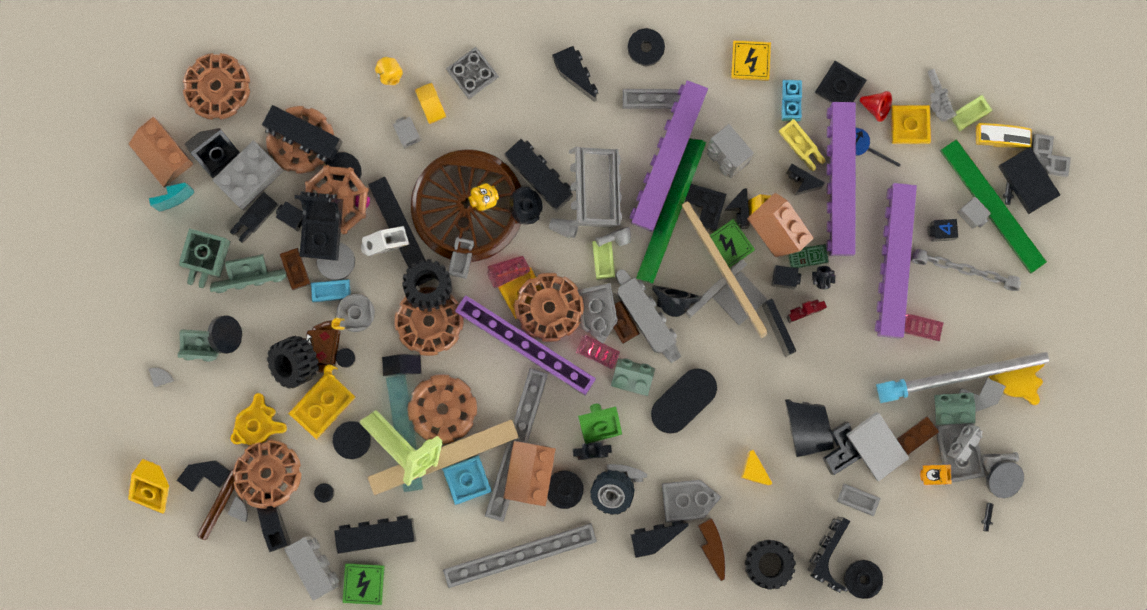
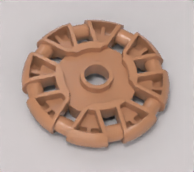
[183,53,250,120]
[266,106,334,174]
[515,273,584,342]
[394,287,464,356]
[408,374,477,444]
[233,440,302,509]

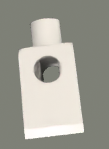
[361,226,409,256]

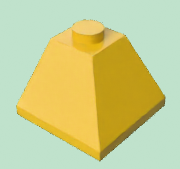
[128,459,169,514]

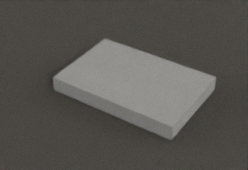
[846,412,909,481]
[935,423,986,483]

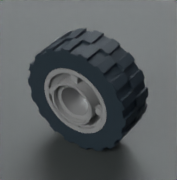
[590,470,635,515]

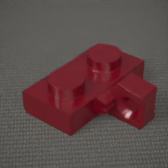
[786,299,827,323]

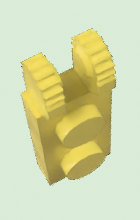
[779,119,826,171]

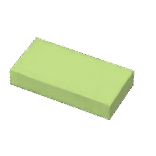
[951,95,993,132]
[592,241,615,280]

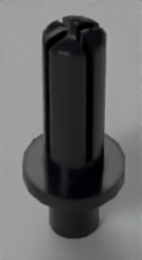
[1003,181,1014,205]
[981,503,994,532]

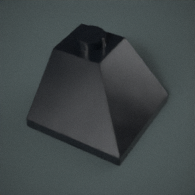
[184,128,240,179]

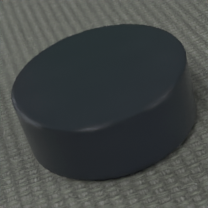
[336,348,356,368]
[314,483,335,503]

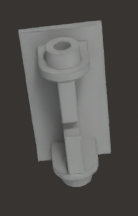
[947,423,983,464]

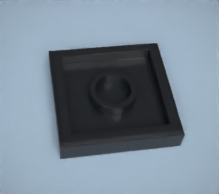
[815,60,867,103]

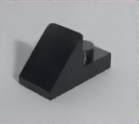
[786,164,825,196]
[724,188,750,229]

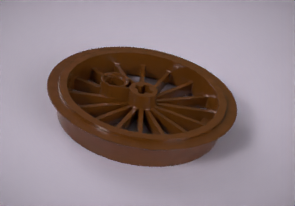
[411,149,521,262]

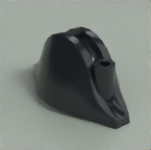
[652,285,702,317]

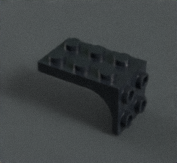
[294,192,344,261]
[808,516,851,593]

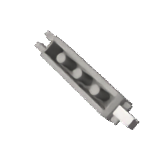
[616,269,681,363]

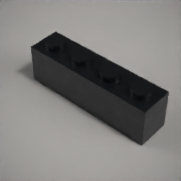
[262,105,343,162]
[504,139,573,212]
[334,515,416,554]

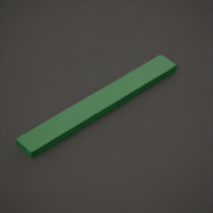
[636,138,707,284]
[940,139,1047,274]

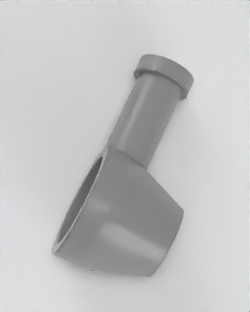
[596,227,631,247]
[982,452,1019,472]

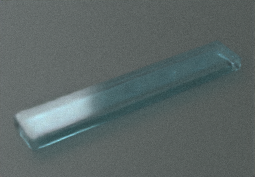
[386,375,423,492]

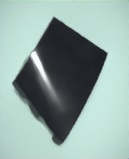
[785,399,834,457]

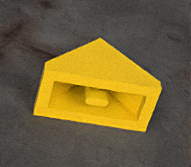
[415,83,446,124]
[741,450,773,486]

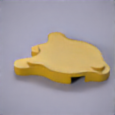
[989,364,1045,405]
[230,393,287,445]

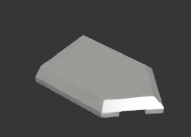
[577,283,617,344]
[662,480,721,522]

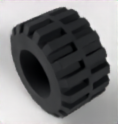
[402,259,452,312]
[267,335,319,389]
[745,540,796,590]

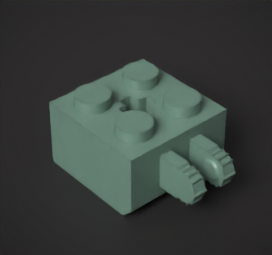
[179,228,231,288]

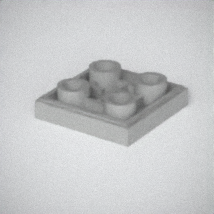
[446,47,499,99]

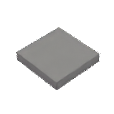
[713,272,767,325]

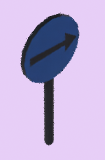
[856,128,901,167]

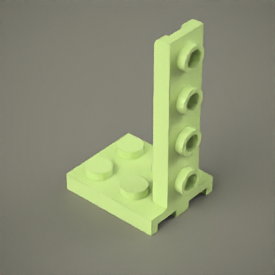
[360,410,443,486]

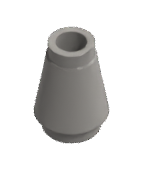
[549,218,579,239]

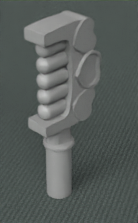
[928,69,957,122]

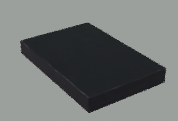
[998,147,1060,215]
[762,299,796,357]

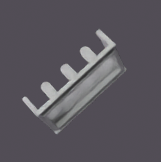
[569,147,622,227]

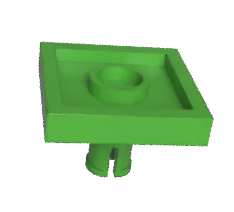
[578,403,622,444]

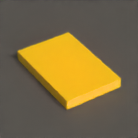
[288,374,356,440]

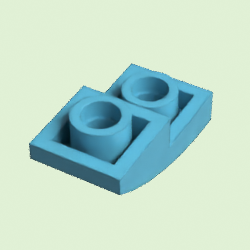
[782,80,802,121]

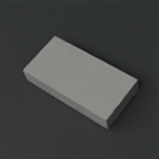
[448,237,474,279]
[837,484,881,516]

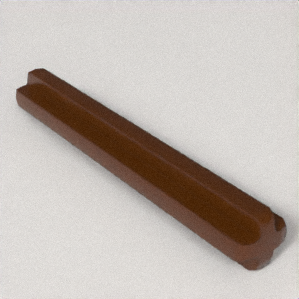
[197,469,235,540]

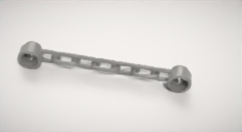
[912,249,1021,291]

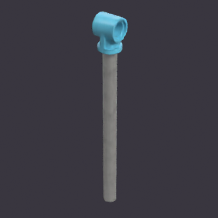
[876,352,1049,403]

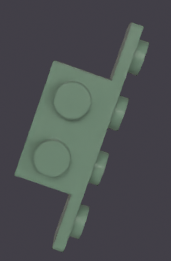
[210,254,287,293]

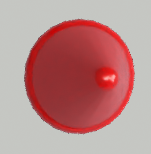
[859,91,892,122]

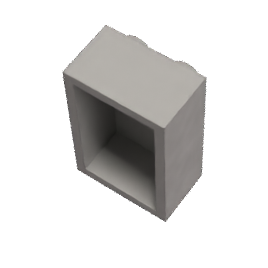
[707,124,754,178]
[213,140,284,210]
[284,536,339,601]

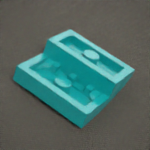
[149,183,194,212]

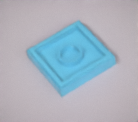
[442,455,492,505]

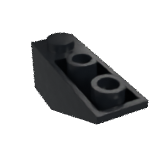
[552,46,599,102]
[256,494,291,552]
[630,520,689,558]

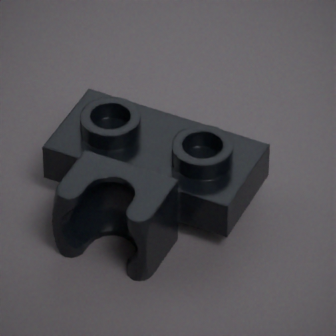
[573,442,612,460]

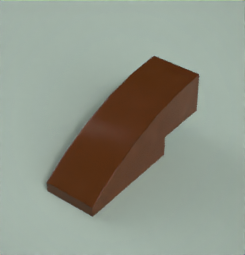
[697,518,725,581]

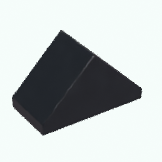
[382,354,422,376]

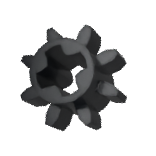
[812,266,836,289]

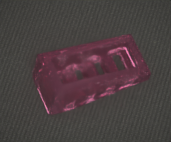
[487,256,530,288]
[904,314,944,341]
[576,335,620,369]

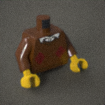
[303,318,345,378]

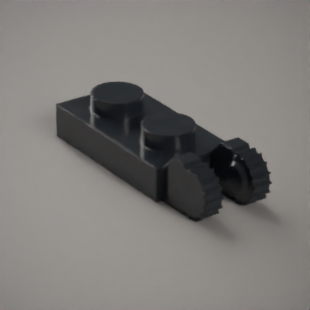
[230,192,279,243]

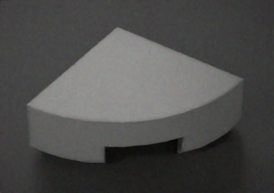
[149,368,174,387]
[228,496,248,522]

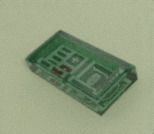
[788,244,829,268]

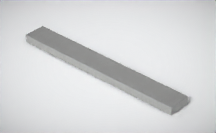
[485,368,548,522]
[443,523,597,588]

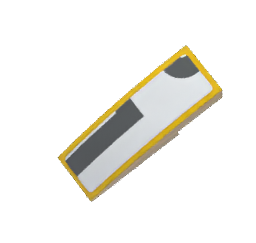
[976,123,1032,148]

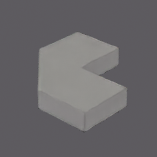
[1032,134,1071,177]
[959,378,1006,412]

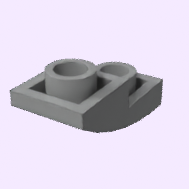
[607,464,647,482]

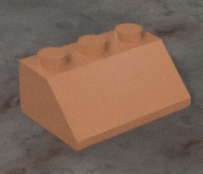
[129,116,194,188]
[747,193,814,257]
[503,441,556,506]

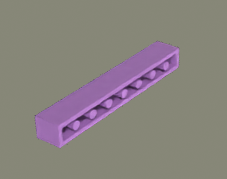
[629,80,708,232]
[826,102,856,256]
[875,183,917,339]
[455,295,596,396]

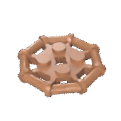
[305,164,369,235]

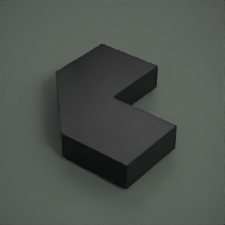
[176,460,231,492]

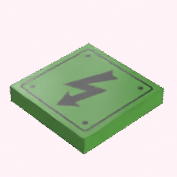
[702,219,755,268]
[343,563,385,605]

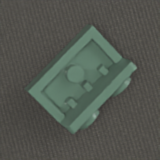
[177,329,220,362]
[611,358,655,396]
[934,393,975,425]

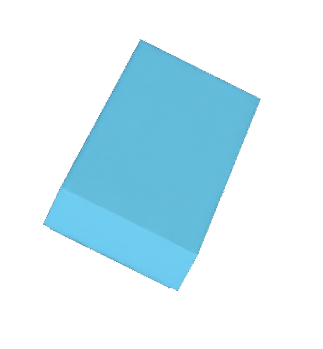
[311,279,351,302]

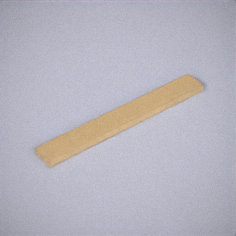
[682,201,767,338]
[367,419,519,495]

